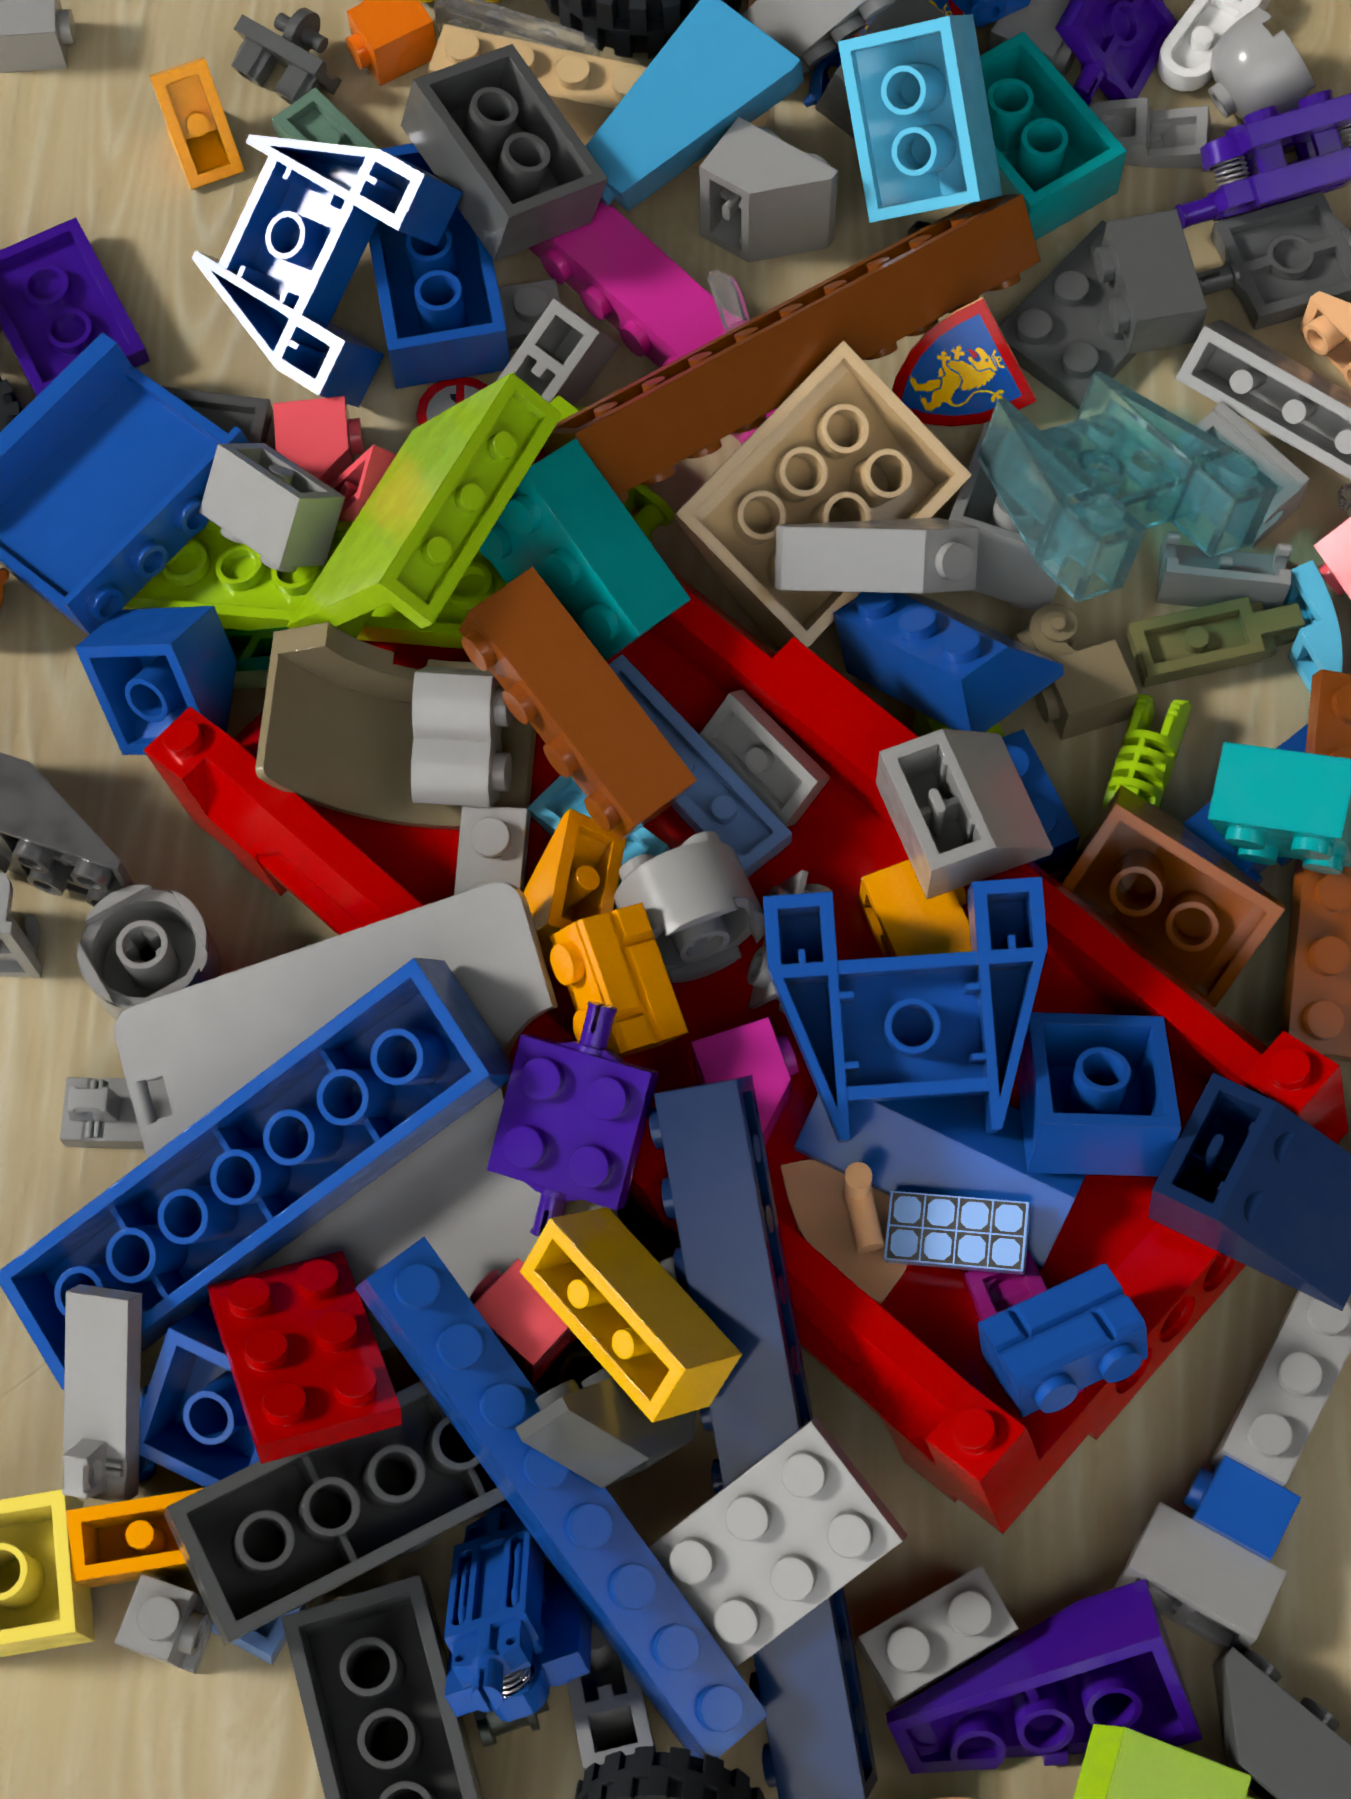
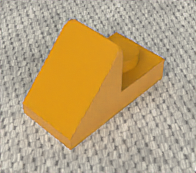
[149,57,245,190]

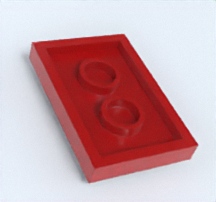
[208,1251,402,1464]

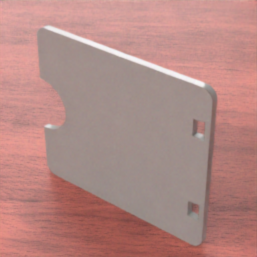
[114,882,620,1351]

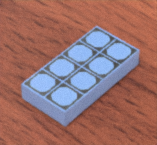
[884,1191,1031,1275]

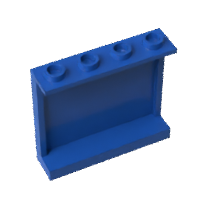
[0,332,249,635]

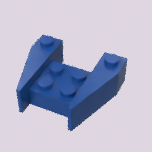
[192,134,463,408]
[763,877,1048,1143]

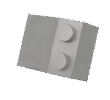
[949,423,1099,611]

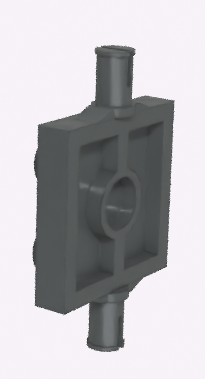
[1197,192,1351,330]

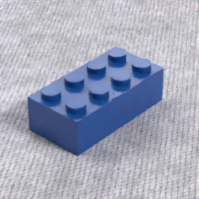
[369,143,510,389]

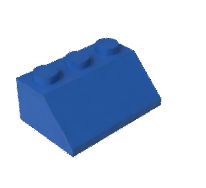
[833,592,1064,732]

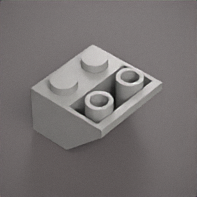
[699,117,838,262]
[876,729,1053,900]

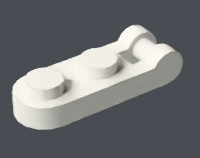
[1157,0,1271,91]

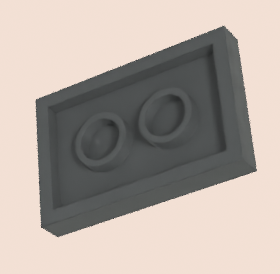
[998,220,1137,411]

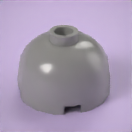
[1208,7,1315,122]

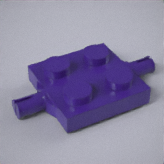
[1055,0,1178,105]
[487,1001,659,1236]

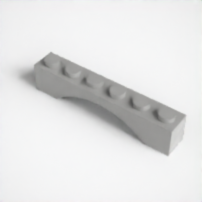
[1208,1290,1351,1487]

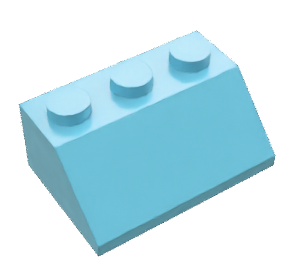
[838,14,1003,223]

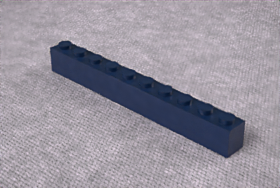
[649,1075,878,1799]

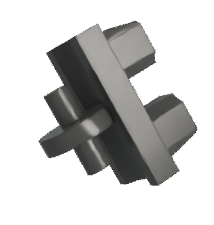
[231,7,342,105]

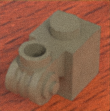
[1012,604,1139,741]

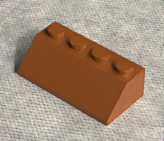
[459,566,697,841]

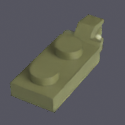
[1126,597,1305,688]

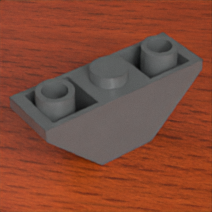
[515,1368,696,1488]
[1212,1647,1351,1799]

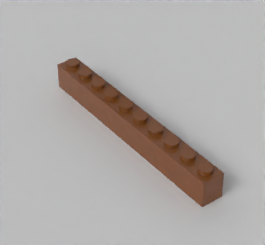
[543,194,1041,503]

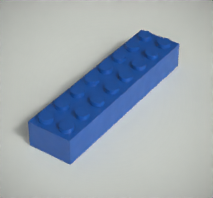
[0,958,513,1390]

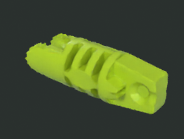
[1102,694,1192,809]

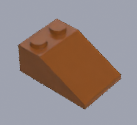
[1057,785,1285,1007]

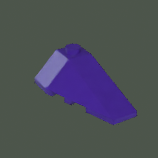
[886,1579,1203,1774]

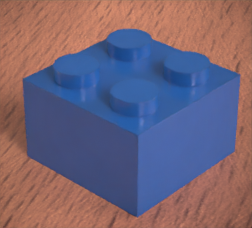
[1016,1012,1181,1177]
[139,1304,260,1487]

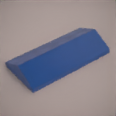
[794,1094,1086,1270]

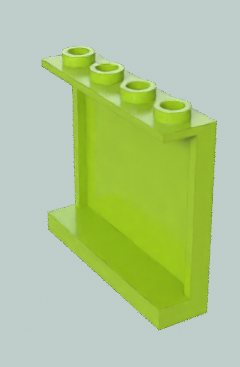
[287,372,563,638]

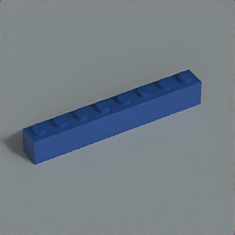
[355,1236,768,1759]

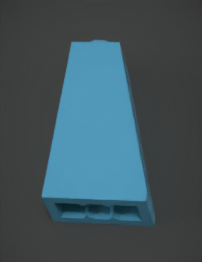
[585,0,804,211]

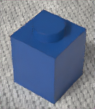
[1182,1456,1301,1562]

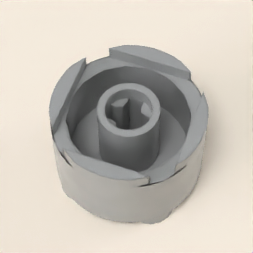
[614,831,765,983]
[77,884,221,1020]

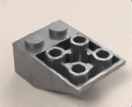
[0,752,134,907]

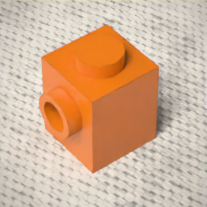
[345,0,437,86]

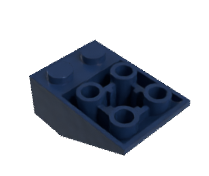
[1148,1072,1351,1311]

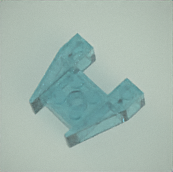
[977,371,1278,603]

